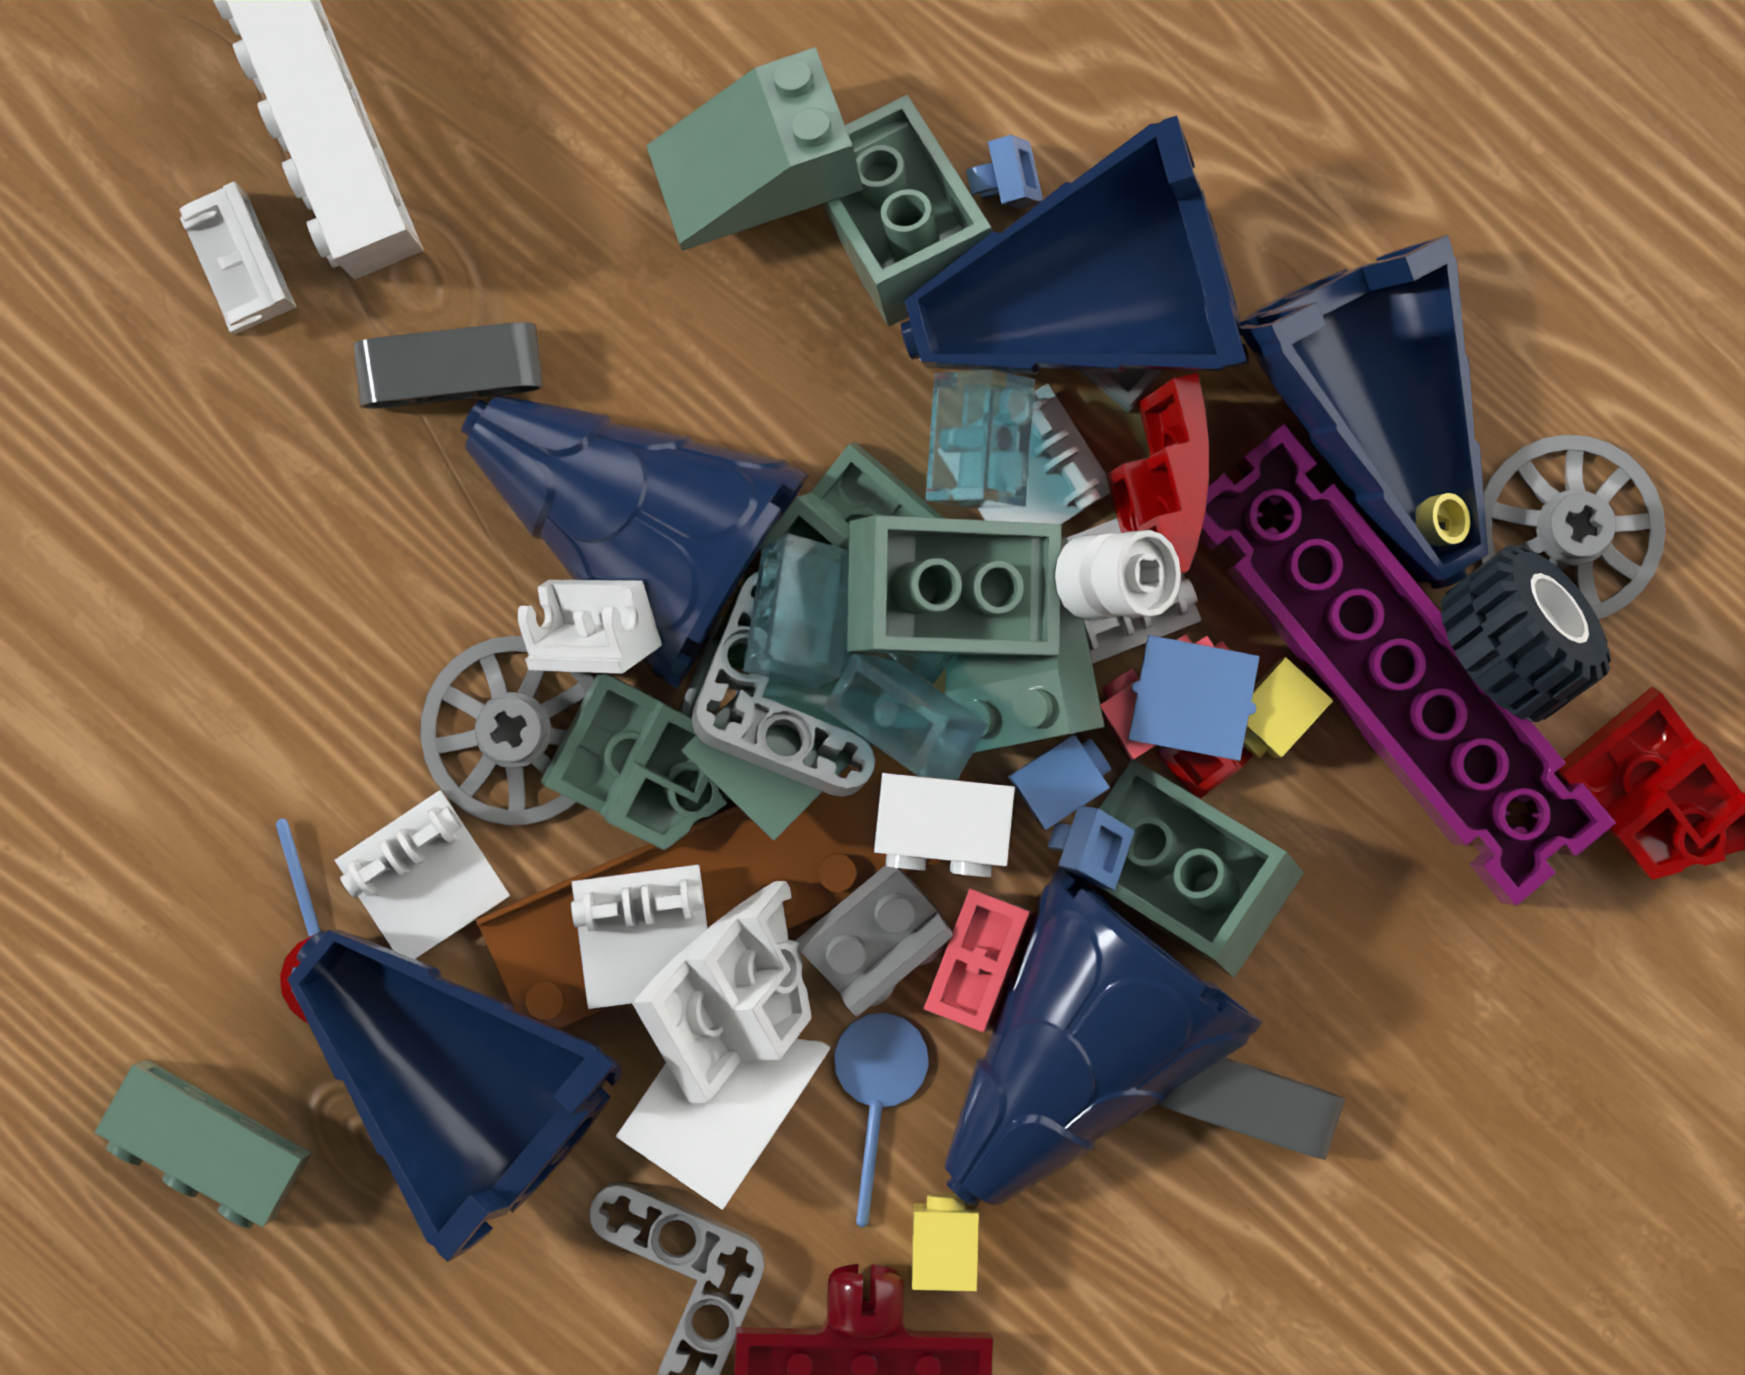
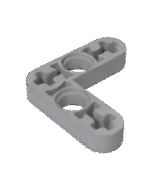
[691,570,875,797]
[589,1182,765,1375]

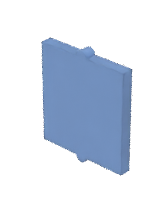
[1128,635,1260,761]

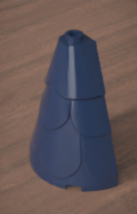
[901,115,1249,374]
[1239,235,1488,589]
[461,395,809,690]
[944,866,1263,1207]
[287,930,622,1262]

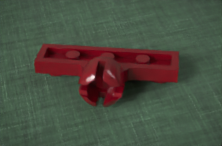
[734,1264,993,1375]

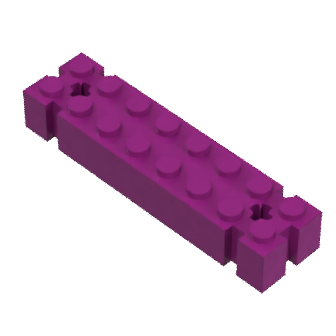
[1199,424,1616,906]

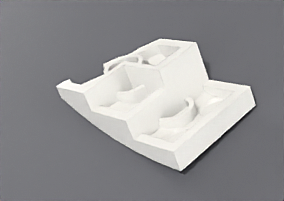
[632,881,812,1103]
[616,1039,831,1210]

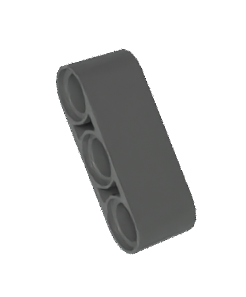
[353,322,543,409]
[1158,1057,1346,1160]

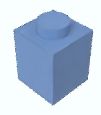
[1008,734,1111,830]

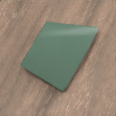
[760,442,944,672]
[681,662,905,841]
[541,673,729,850]

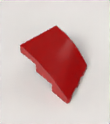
[1106,373,1209,574]
[1557,686,1745,880]

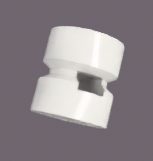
[1055,530,1181,620]

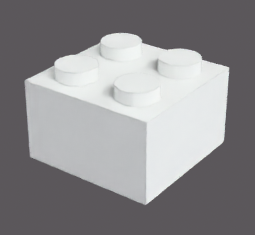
[874,773,1015,877]

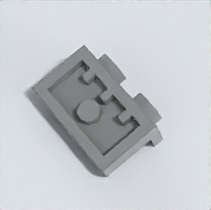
[796,865,953,1016]

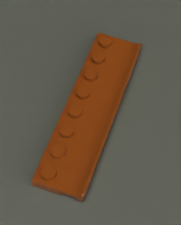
[475,715,971,1029]

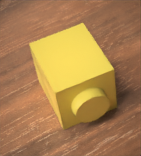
[1243,657,1334,759]
[911,1193,979,1291]

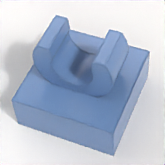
[966,135,1043,209]
[1047,805,1135,890]

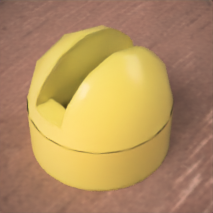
[1415,493,1470,547]

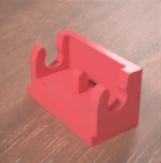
[924,888,1035,1033]

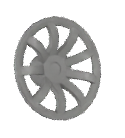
[1480,435,1666,619]
[420,636,594,825]

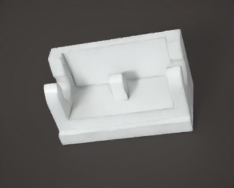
[179,181,297,335]
[518,580,662,674]

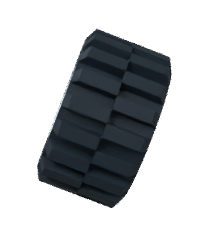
[1441,545,1611,722]

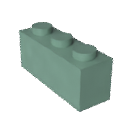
[94,1059,312,1228]

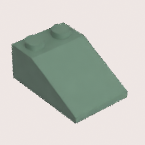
[646,47,863,251]
[822,94,992,327]
[847,515,1061,656]
[945,538,1104,756]
[1097,759,1304,978]

